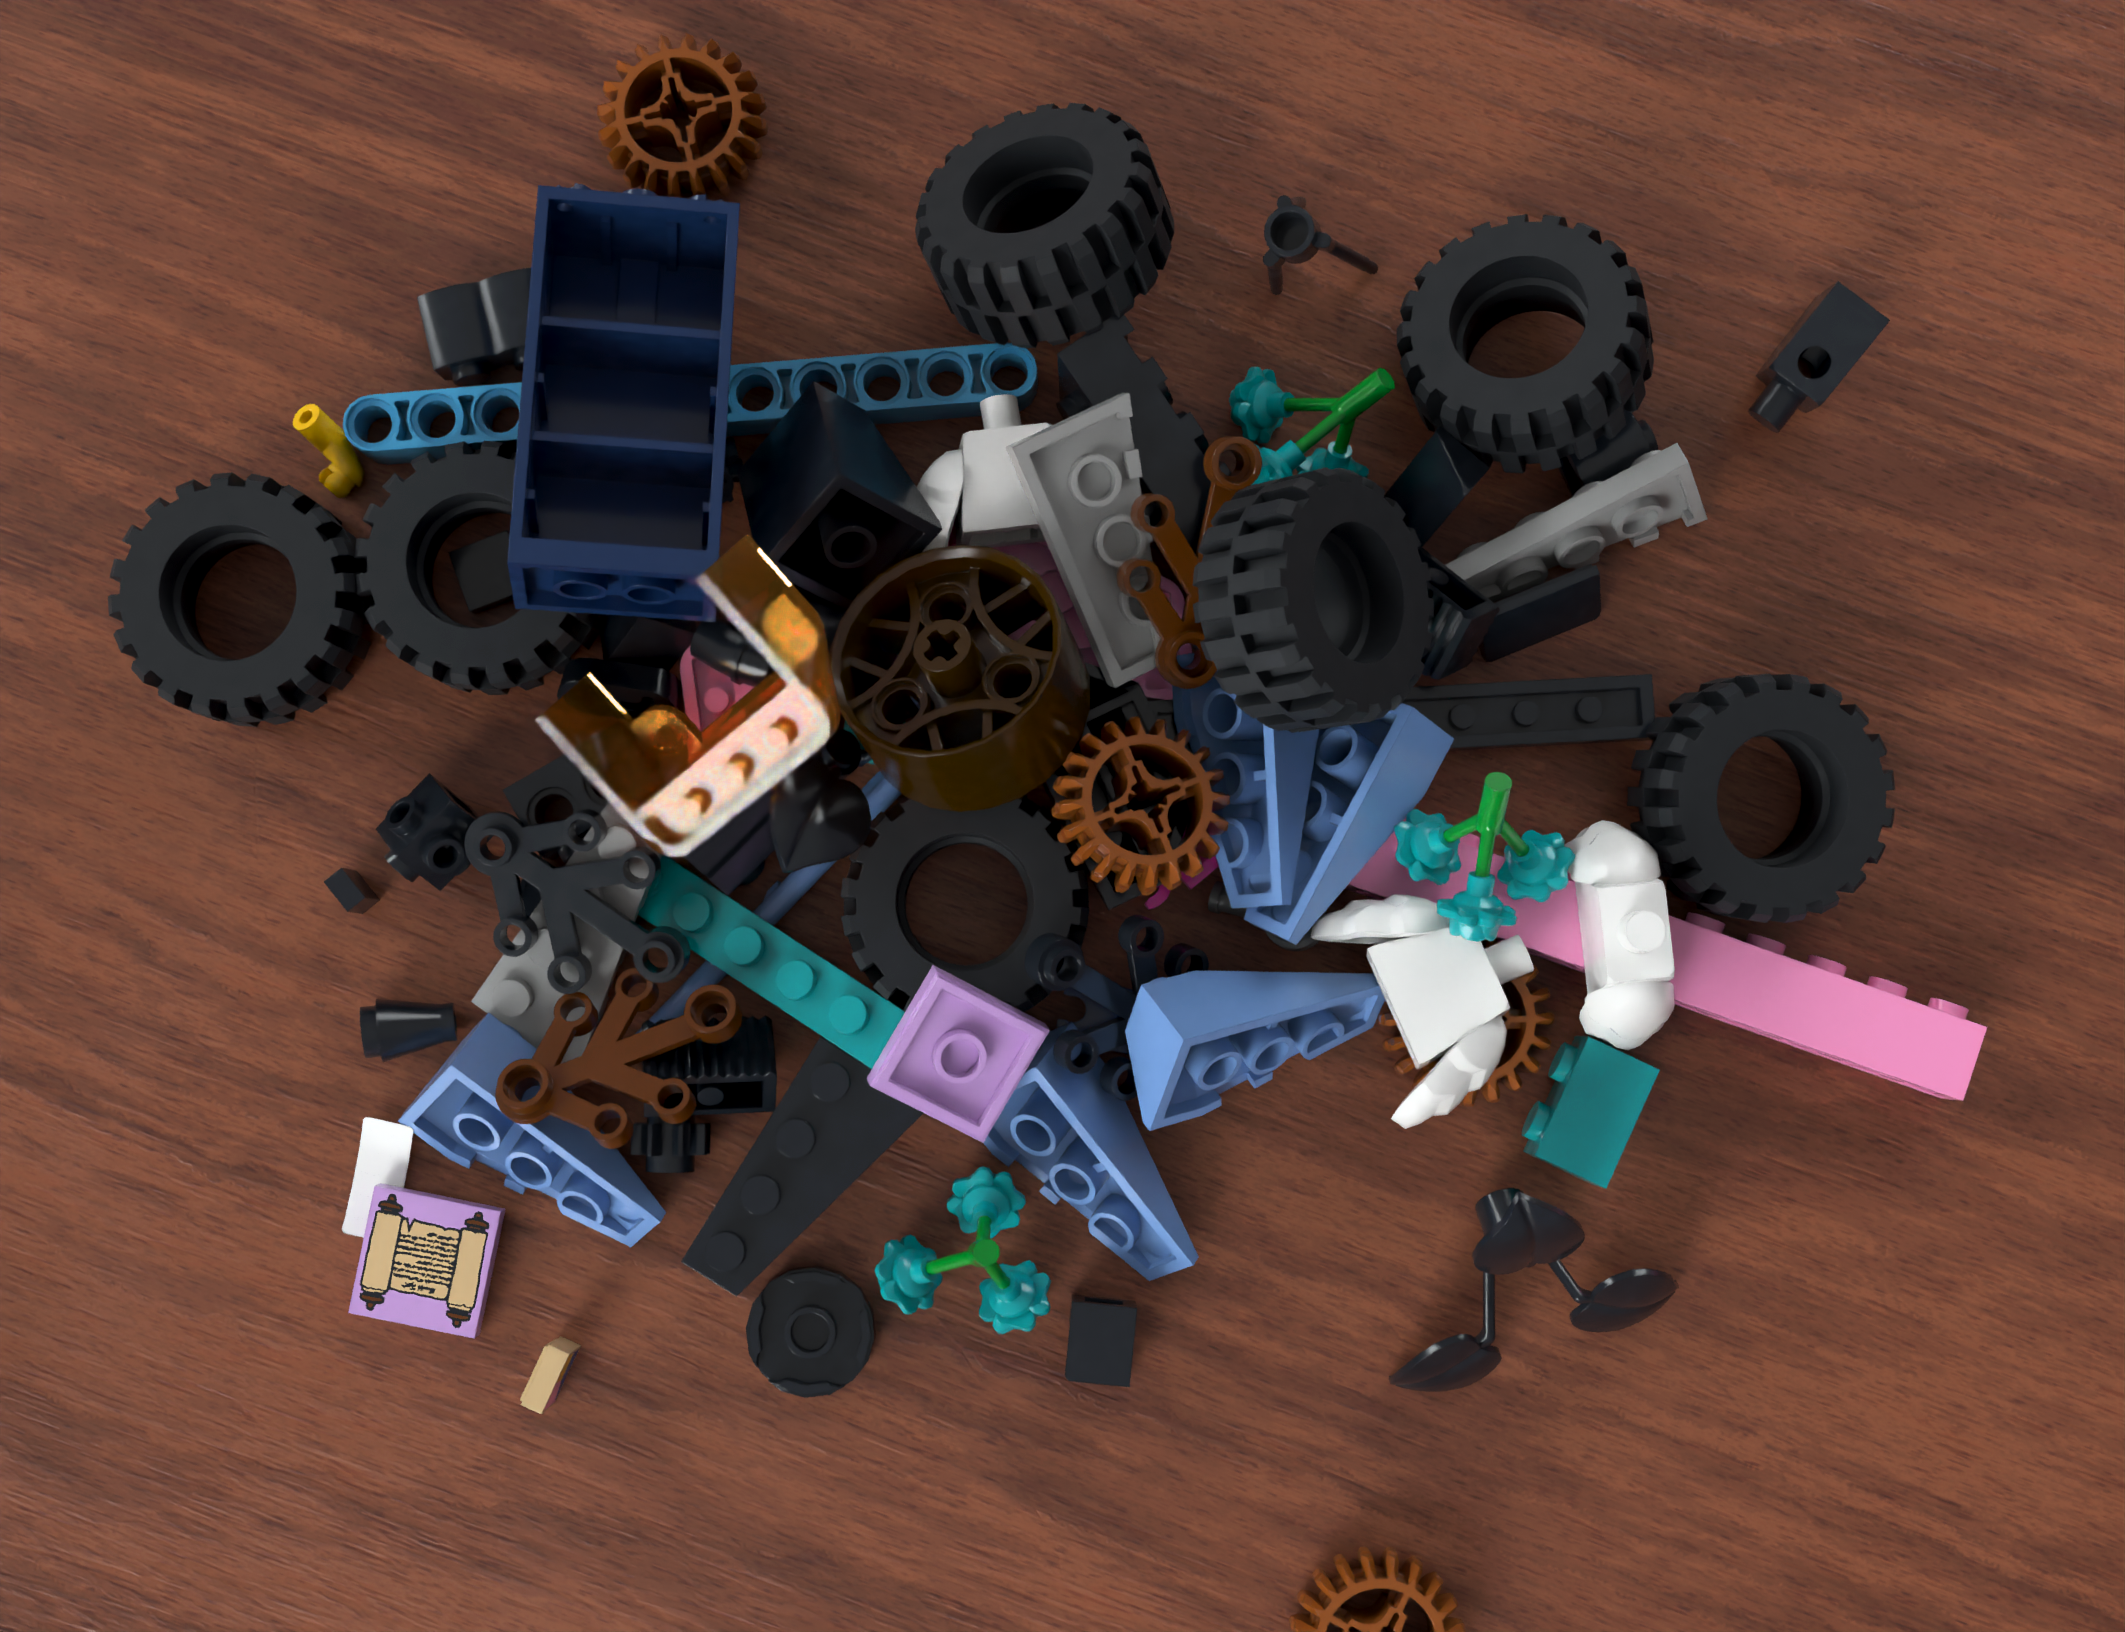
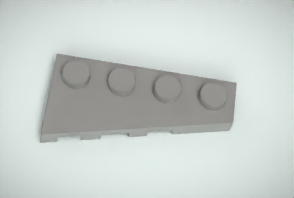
[1006,393,1161,688]
[1445,443,1708,602]
[471,794,671,1064]

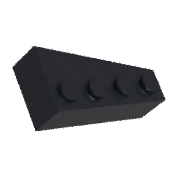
[1056,315,1242,554]
[681,1037,924,1297]

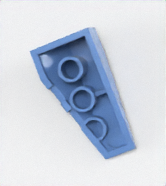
[1172,653,1319,908]
[1244,703,1454,945]
[1125,970,1385,1131]
[398,1012,666,1247]
[984,1022,1199,1281]

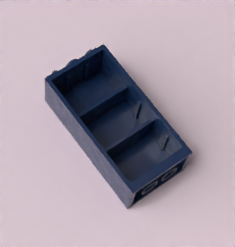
[507,183,740,622]

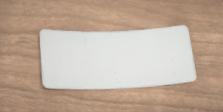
[342,1117,413,1238]

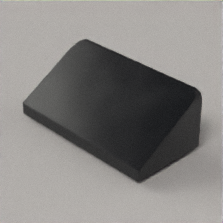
[1384,426,1490,547]
[1478,564,1601,662]

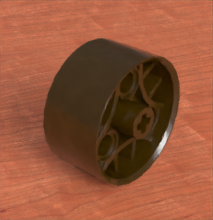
[828,545,1090,812]

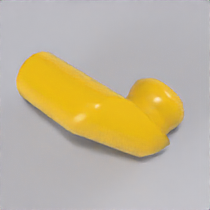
[293,404,364,498]

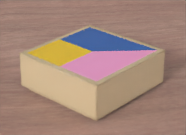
[520,1336,581,1415]

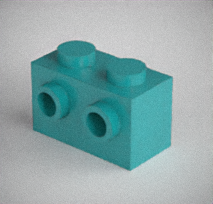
[1522,1036,1660,1189]

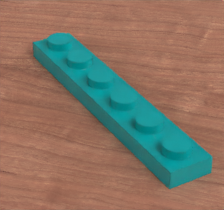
[638,854,905,1069]

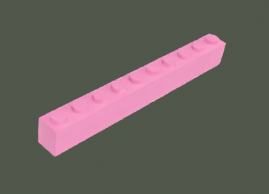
[1345,818,1987,1101]

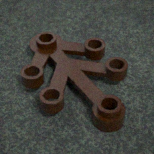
[1117,436,1262,689]
[495,967,742,1149]

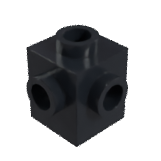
[376,773,494,891]

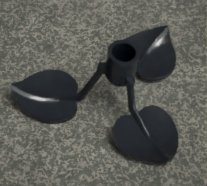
[759,583,872,873]
[1389,1188,1679,1392]

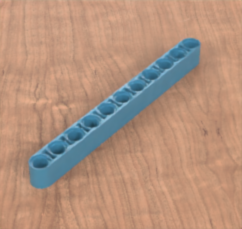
[343,343,1038,465]

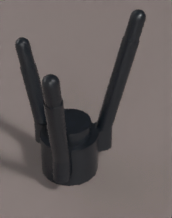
[1263,195,1378,295]

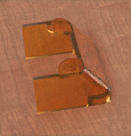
[535,534,840,857]

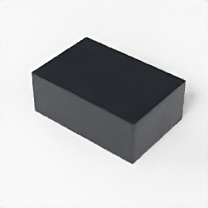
[324,868,380,914]

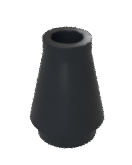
[360,999,458,1063]

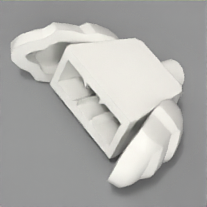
[917,394,1052,552]
[1564,820,1675,1050]
[1311,894,1534,1129]

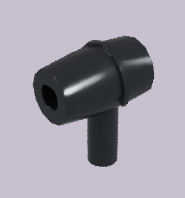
[690,582,781,692]

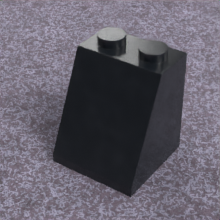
[737,381,942,610]

